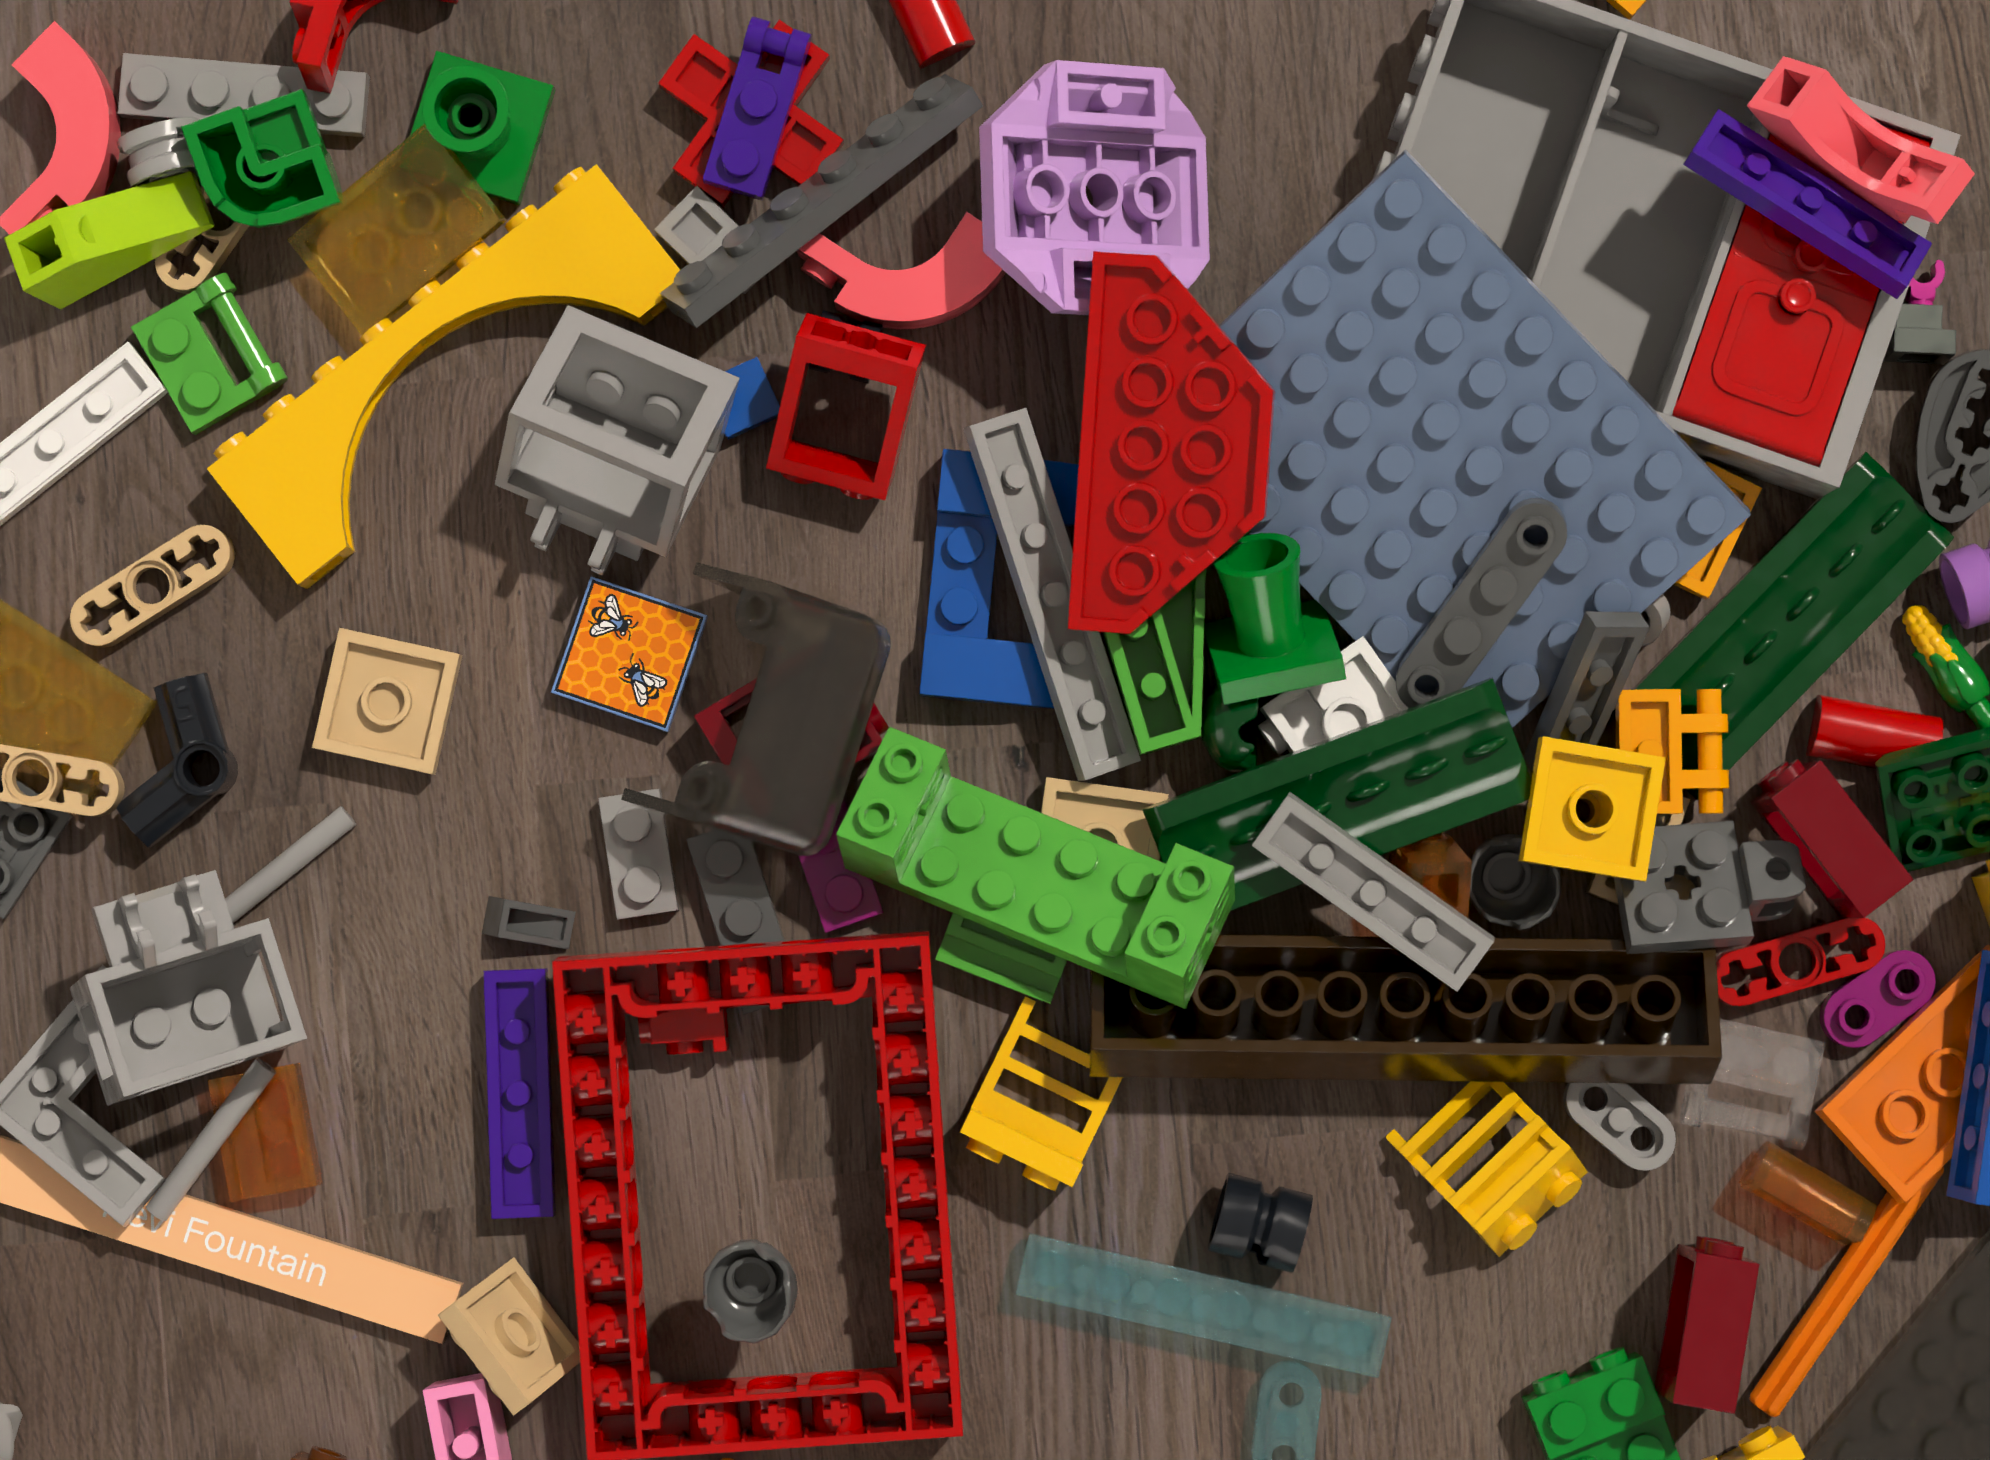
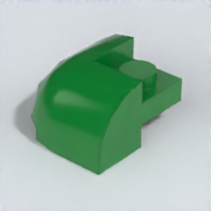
[181,89,344,228]

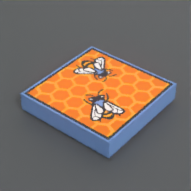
[551,576,708,732]

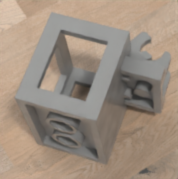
[494,305,740,576]
[70,870,307,1106]

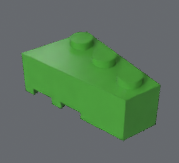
[1102,569,1206,756]

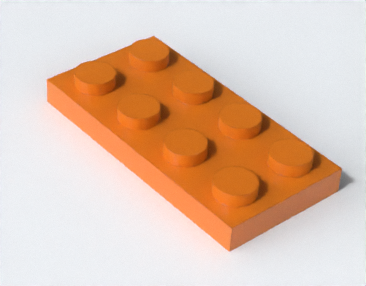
[1814,945,1990,1203]

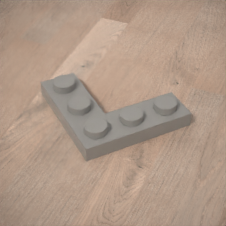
[0,965,166,1228]

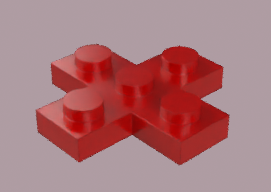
[658,19,844,207]

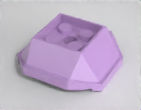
[979,60,1210,315]

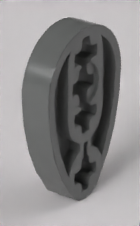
[1915,349,1990,523]

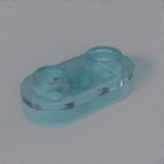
[1251,1360,1322,1460]

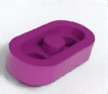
[1819,950,1936,1048]

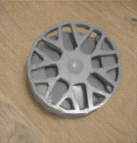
[117,117,199,188]

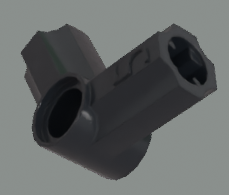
[116,673,238,848]

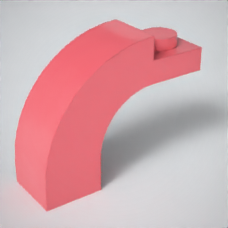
[0,21,121,235]
[1747,56,1975,224]
[797,212,1006,329]

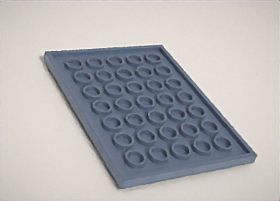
[1219,149,1751,728]

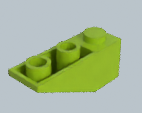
[4,171,214,310]

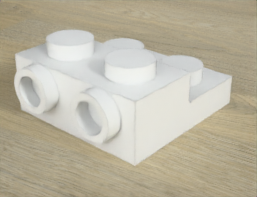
[1257,636,1409,756]

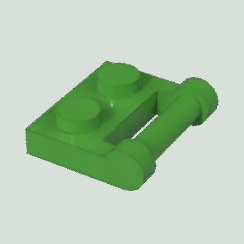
[131,272,288,435]

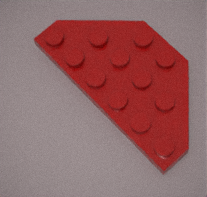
[1068,251,1275,634]

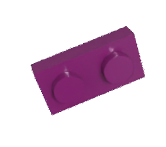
[785,796,884,933]

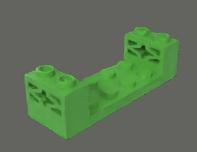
[836,727,1235,1009]

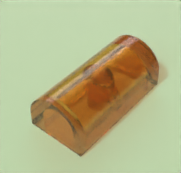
[1739,1141,1877,1246]

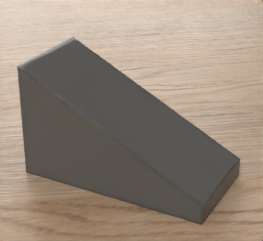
[482,896,576,949]

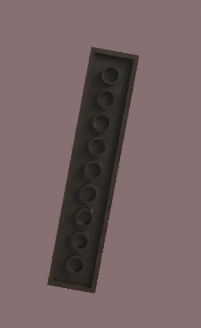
[1090,935,1722,1084]

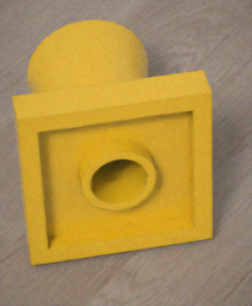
[1519,736,1666,882]

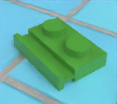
[935,913,1067,1004]

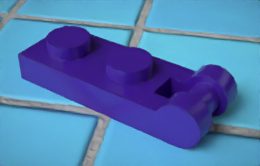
[702,16,812,201]

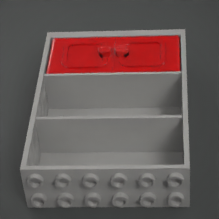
[1372,0,1961,499]

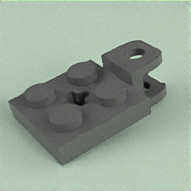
[1614,821,1806,954]

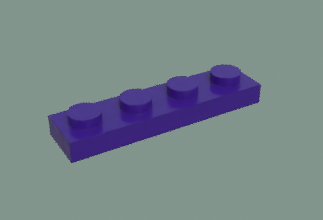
[1683,109,1932,299]
[484,968,556,1219]

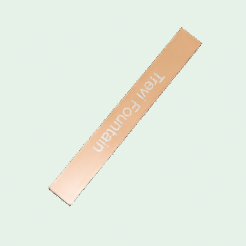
[0,1135,464,1344]

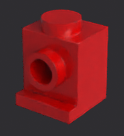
[638,989,729,1055]

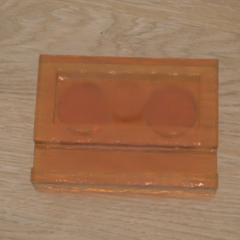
[208,1063,323,1202]

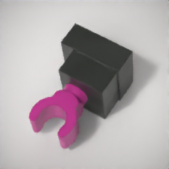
[1883,260,1956,364]

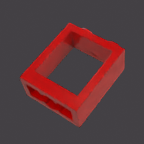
[766,313,926,500]

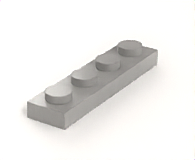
[117,53,370,137]
[1252,792,1495,992]

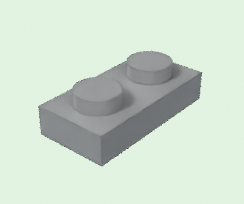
[598,789,679,920]

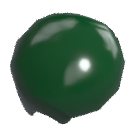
[1201,683,1266,772]

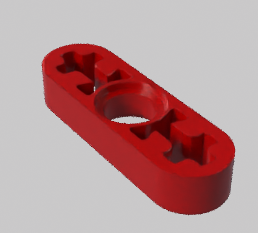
[1716,918,1885,1006]

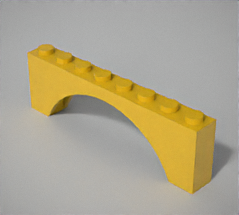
[207,164,680,589]

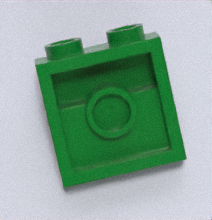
[1521,1347,1681,1460]

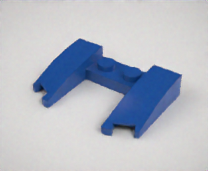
[920,449,1079,709]

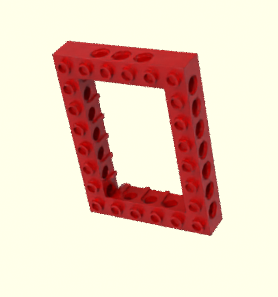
[552,931,963,1460]

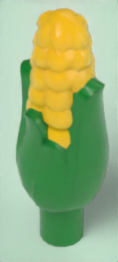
[1902,605,1990,730]

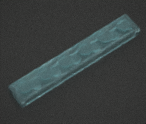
[1015,1232,1392,1378]

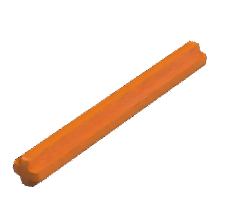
[1749,1167,1944,1417]

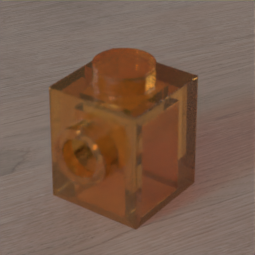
[1389,832,1472,918]

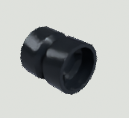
[1208,1173,1313,1273]

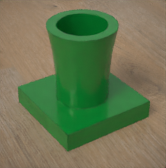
[401,51,556,205]
[1204,533,1346,705]

